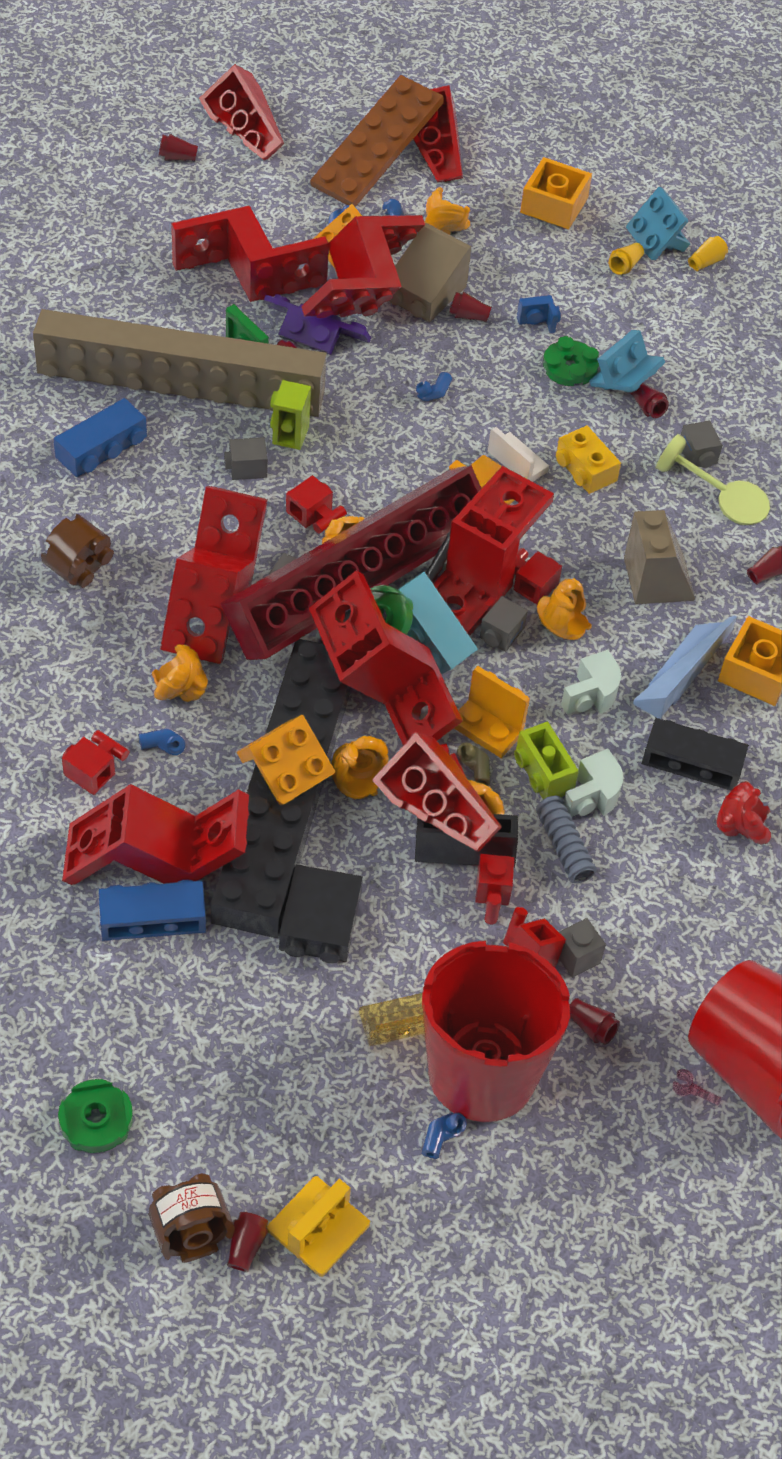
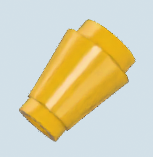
[688,236,728,272]
[608,243,644,275]

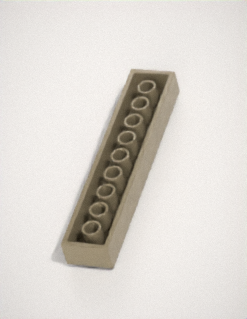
[33,309,327,417]

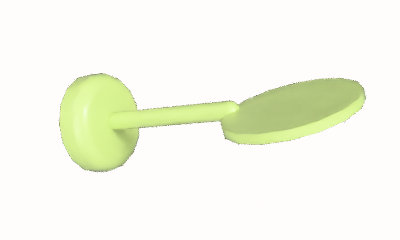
[656,434,770,525]

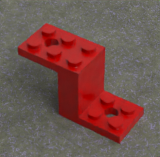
[171,205,329,302]
[301,215,425,319]
[433,466,554,637]
[160,486,268,664]
[309,570,463,745]
[62,784,249,885]

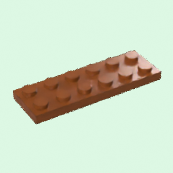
[310,75,444,207]

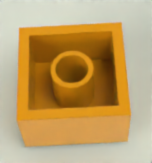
[520,157,592,230]
[718,616,782,706]

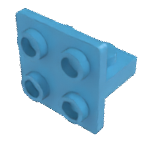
[626,187,691,260]
[589,330,666,392]

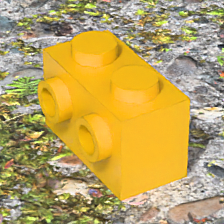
[556,425,621,494]

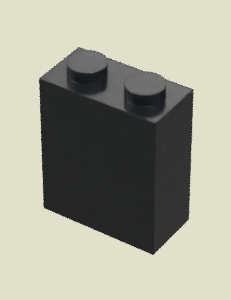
[279,864,363,964]

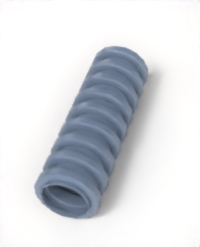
[535,796,597,883]

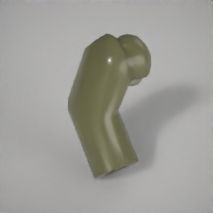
[457,742,490,786]

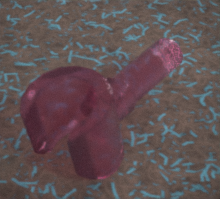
[673,1069,722,1105]

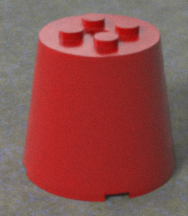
[422,940,570,1122]
[688,960,782,1139]

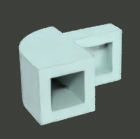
[561,649,621,714]
[564,749,623,817]

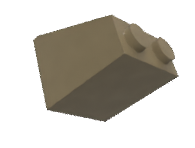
[389,223,472,322]
[624,510,695,604]

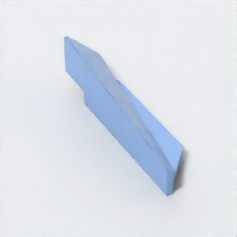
[633,616,737,719]

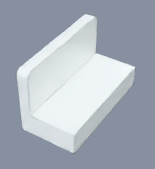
[488,427,549,482]

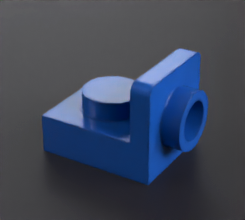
[516,295,561,333]

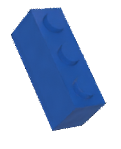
[53,398,147,477]
[99,880,206,941]

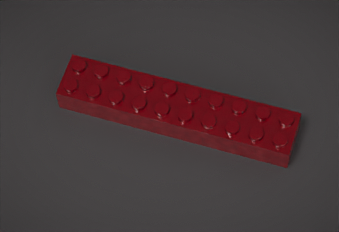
[220,465,482,660]

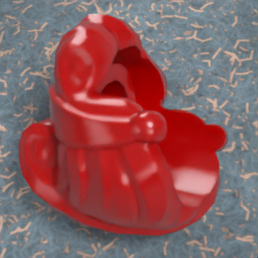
[716,781,771,845]

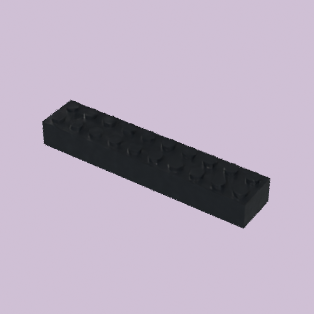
[211,639,352,939]

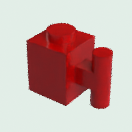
[286,475,347,534]
[513,548,562,605]
[62,730,130,795]
[475,854,514,925]
[503,907,566,968]

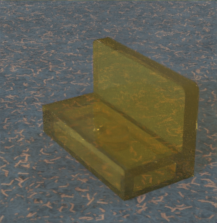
[358,993,425,1046]

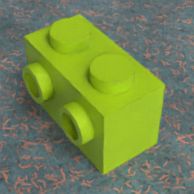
[270,380,311,450]
[514,721,579,799]

